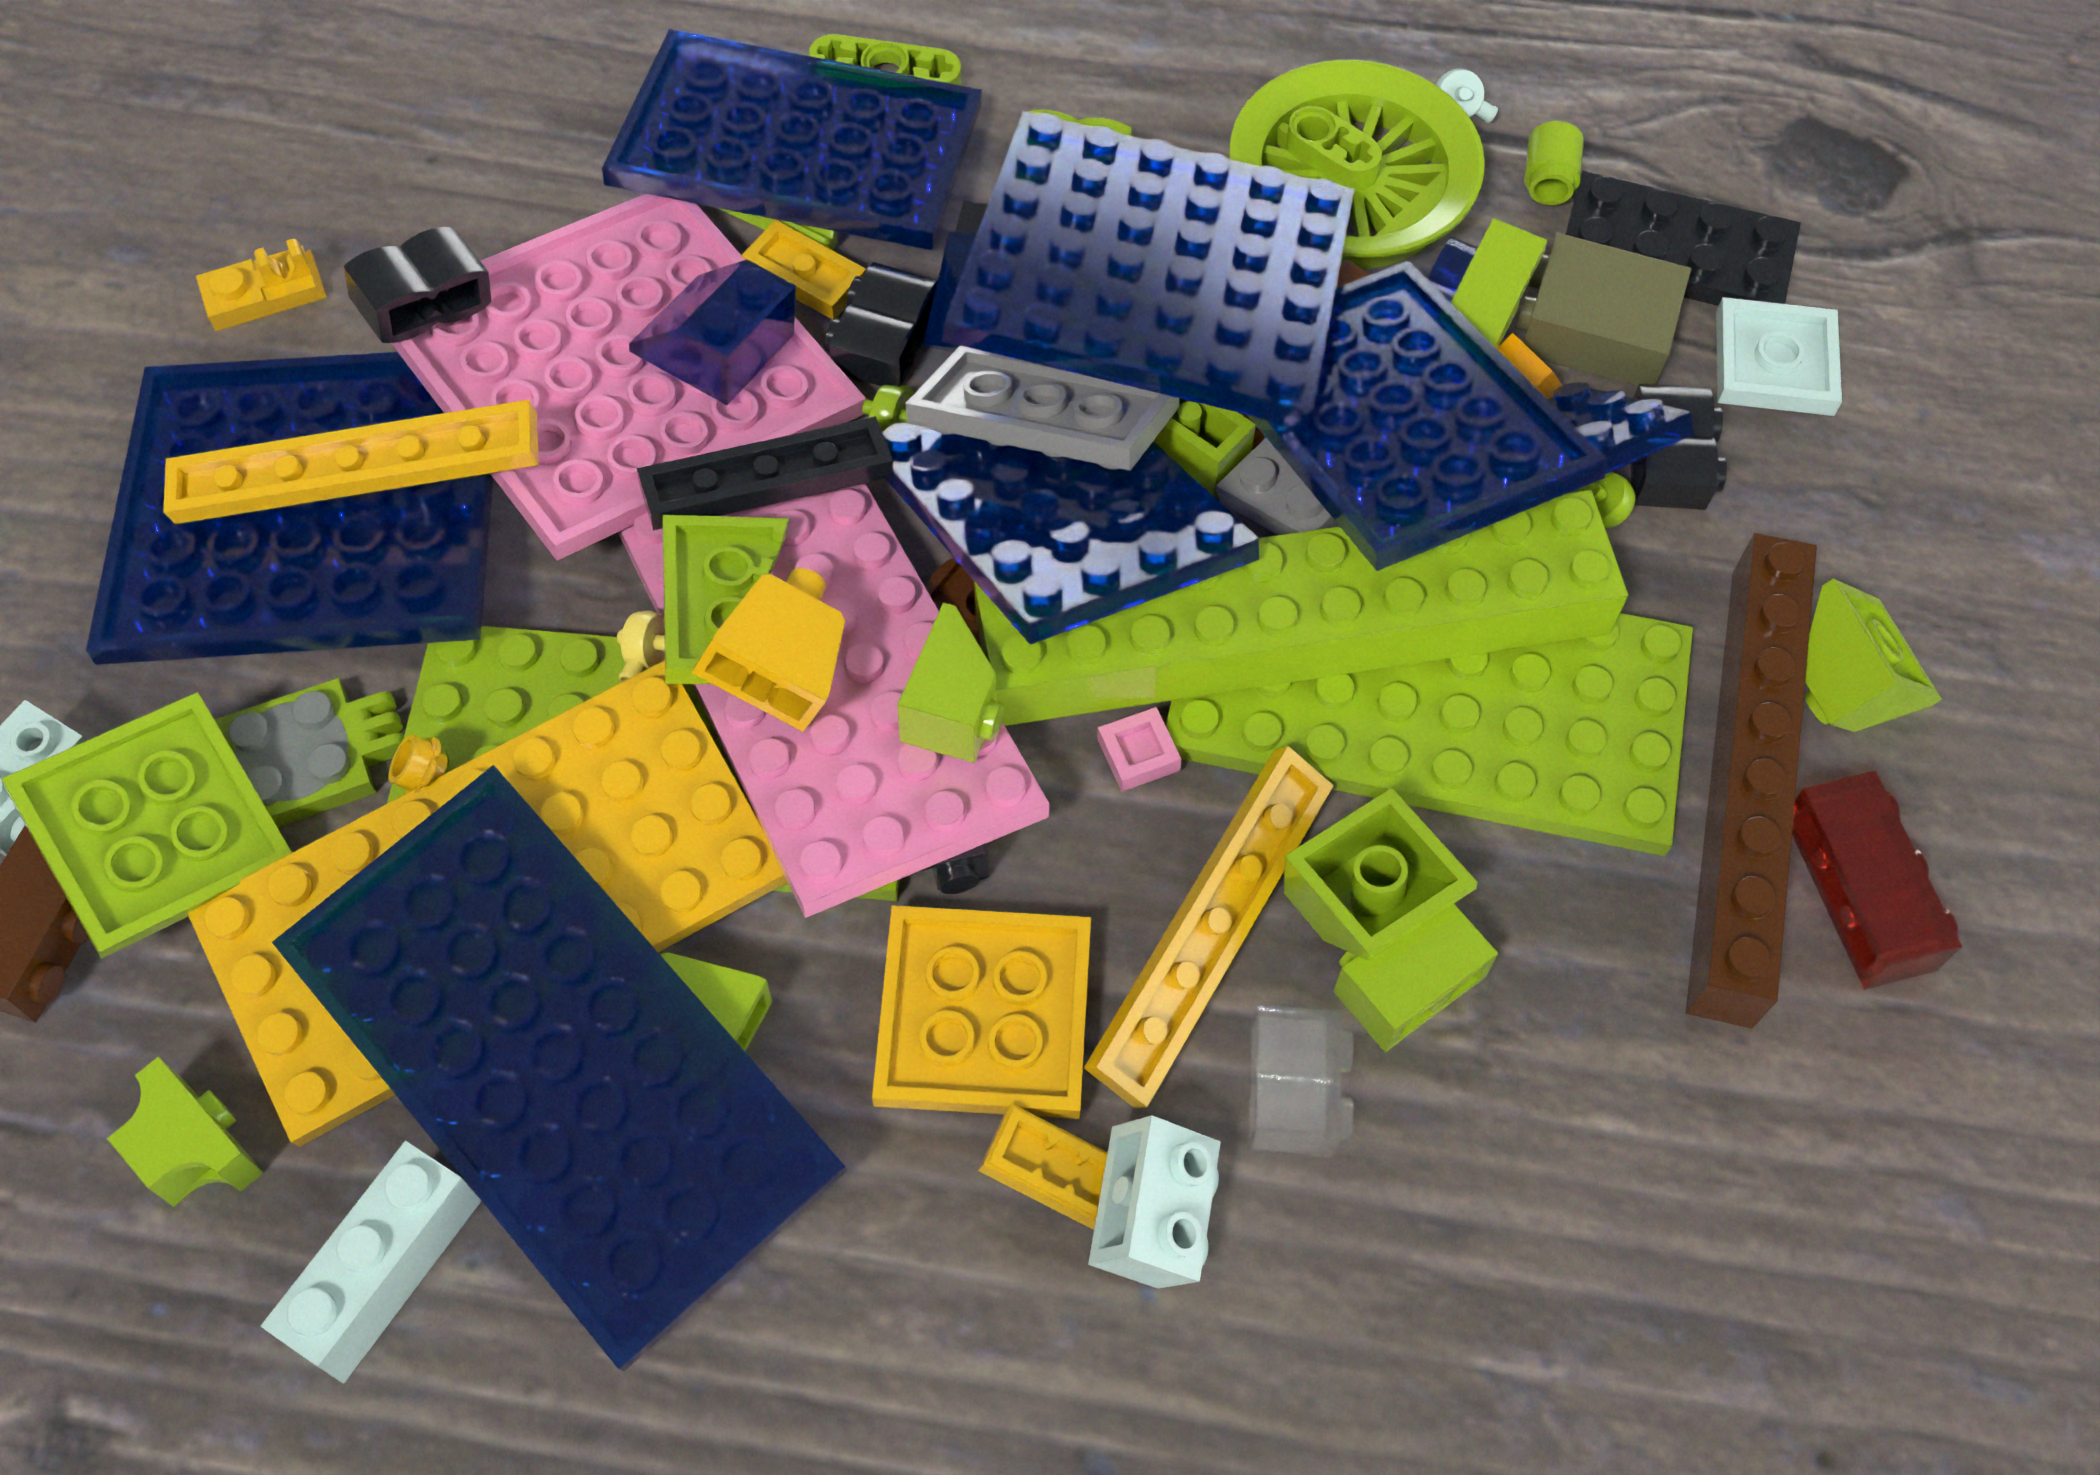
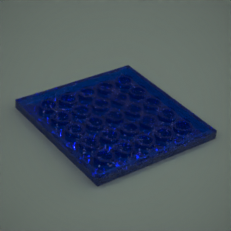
[942,110,1354,429]
[86,352,494,665]

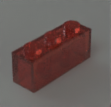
[1792,770,1962,990]

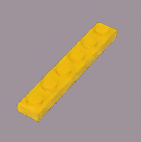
[163,399,539,524]
[1084,746,1334,1108]

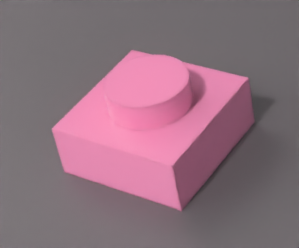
[1097,707,1182,792]

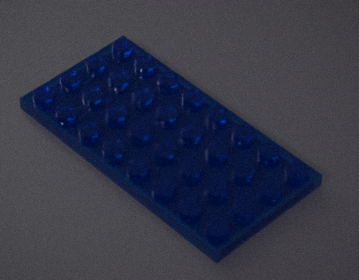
[272,765,848,1371]

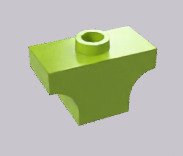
[107,1057,264,1207]

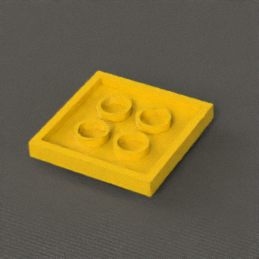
[872,905,1091,1119]

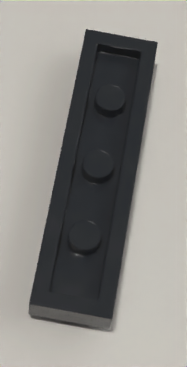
[637,416,893,531]

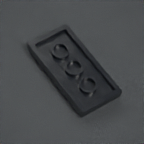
[1565,170,1801,306]

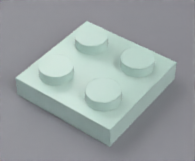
[1716,297,1842,416]

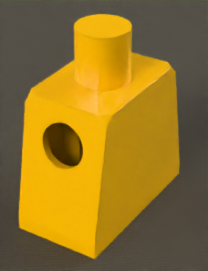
[692,568,845,732]

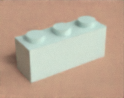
[260,1140,482,1384]

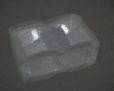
[1249,1005,1353,1158]

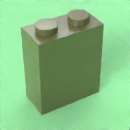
[1515,233,1691,386]

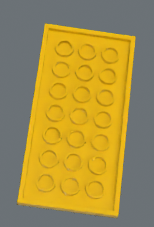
[188,660,787,1147]

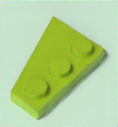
[662,515,789,684]

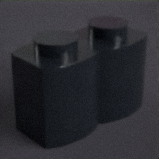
[343,227,492,343]
[825,262,938,387]
[1628,383,1727,510]

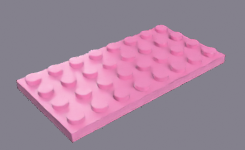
[618,483,1049,918]

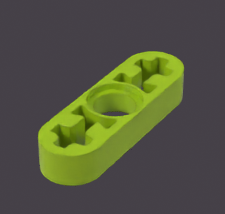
[809,34,962,104]

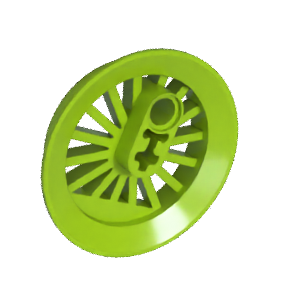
[1229,60,1485,269]

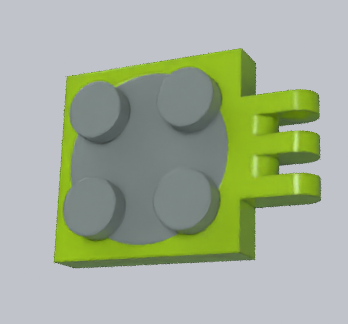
[214,678,404,828]

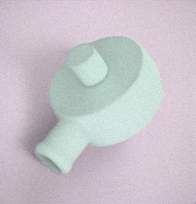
[1436,68,1498,123]

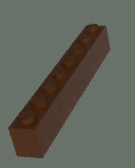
[1685,533,1817,1029]

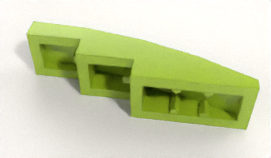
[1413,218,1548,466]

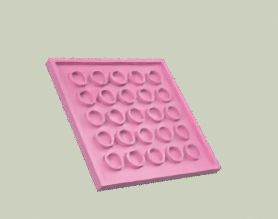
[391,181,866,561]

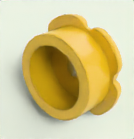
[388,734,448,794]

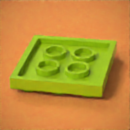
[1,692,292,959]

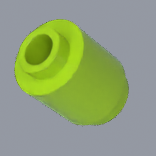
[1524,121,1584,205]

